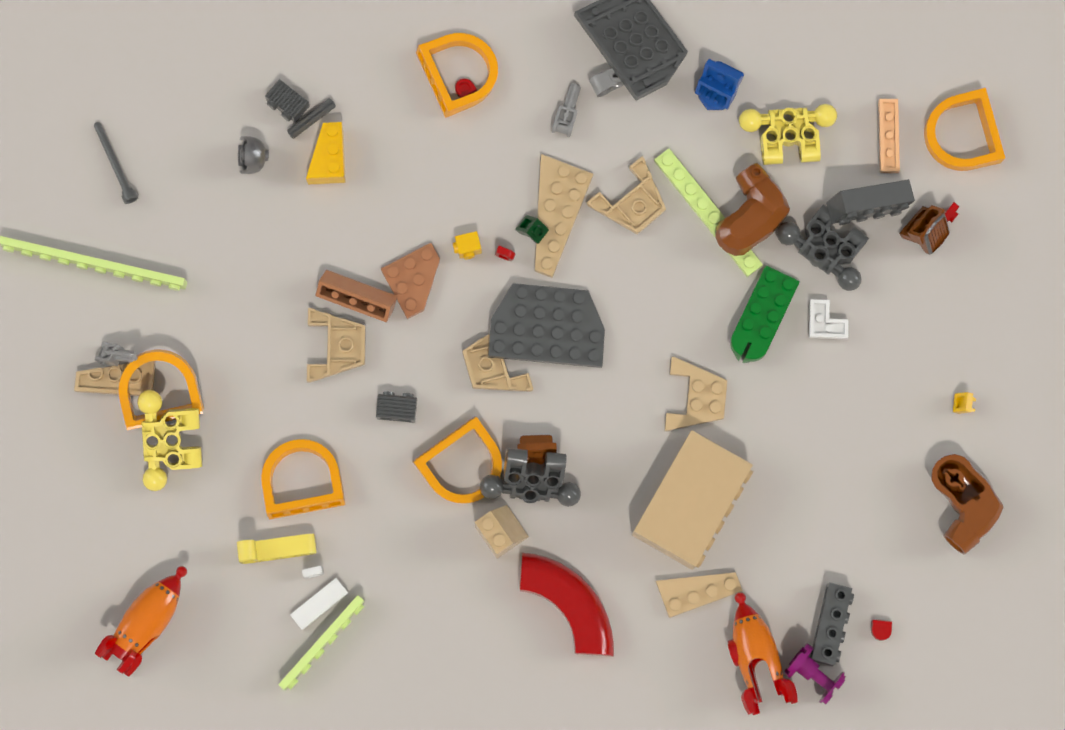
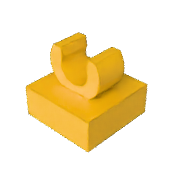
[953,392,976,414]

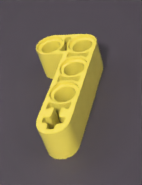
[236,534,317,564]

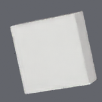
[302,566,324,579]

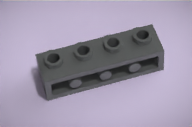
[810,582,854,666]

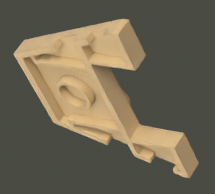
[587,156,666,235]
[307,308,366,383]
[462,334,533,392]
[664,357,727,432]

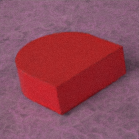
[455,78,477,98]
[495,245,516,261]
[871,620,892,641]

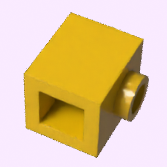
[452,231,482,260]

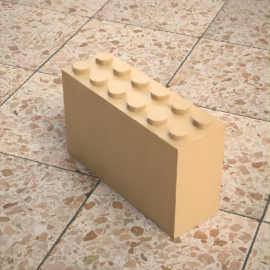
[632,430,754,570]

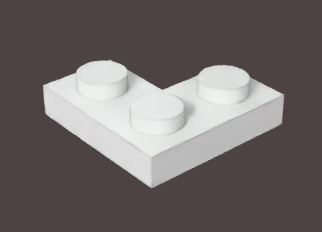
[809,299,848,340]

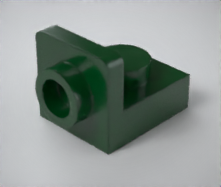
[515,215,549,244]

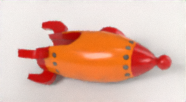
[95,566,187,677]
[728,592,798,715]

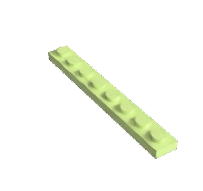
[654,149,763,277]

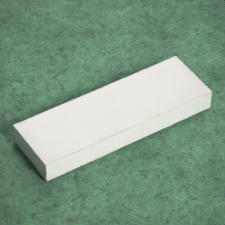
[290,578,349,630]

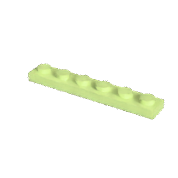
[278,595,365,690]

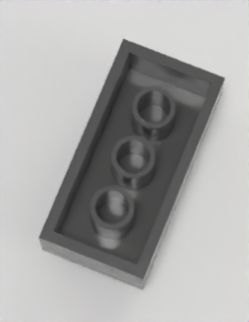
[826,179,915,225]

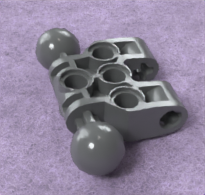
[777,204,869,291]
[479,448,581,507]

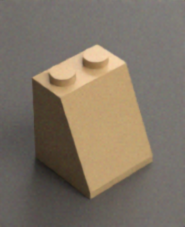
[474,505,529,559]

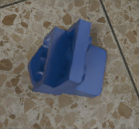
[695,59,744,110]

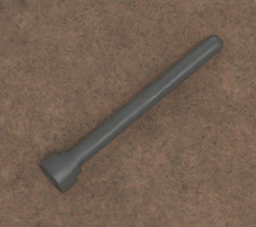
[94,122,138,204]

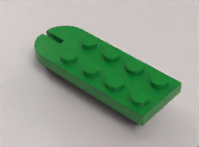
[730,266,800,363]

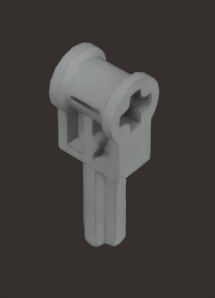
[552,83,581,137]
[94,342,138,366]

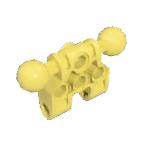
[739,104,837,165]
[137,390,202,491]

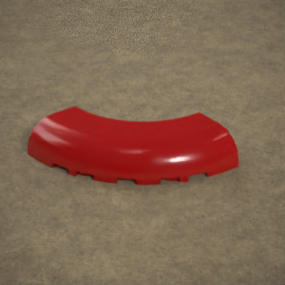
[520,552,614,657]

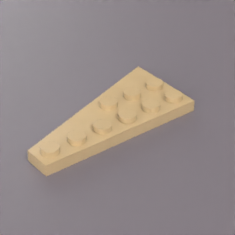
[535,154,593,278]

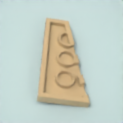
[74,361,156,396]
[655,572,743,618]

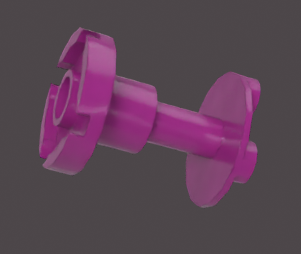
[783,643,846,704]

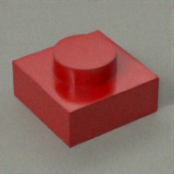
[945,202,960,223]

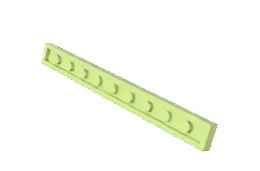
[0,236,187,291]

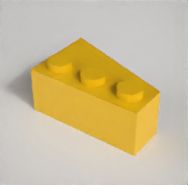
[306,122,346,185]

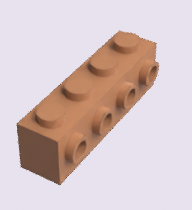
[315,270,397,323]

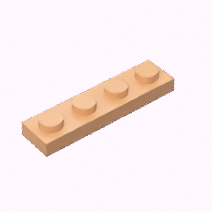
[878,99,900,173]

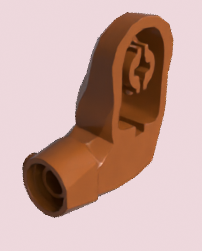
[715,163,790,256]
[932,454,1004,555]

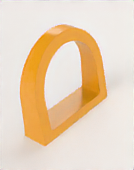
[416,33,498,118]
[924,88,1005,171]
[119,349,204,430]
[412,416,502,503]
[261,439,346,520]

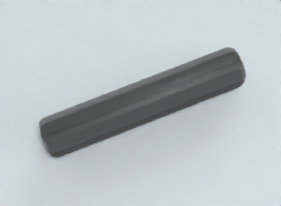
[287,98,336,139]

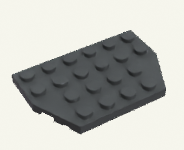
[574,0,688,101]
[488,283,605,368]

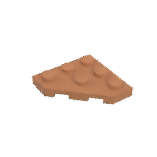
[381,243,440,320]

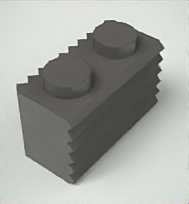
[265,79,309,123]
[376,391,418,423]

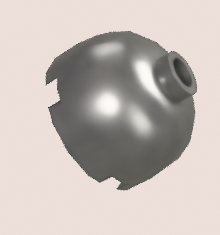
[238,136,269,174]

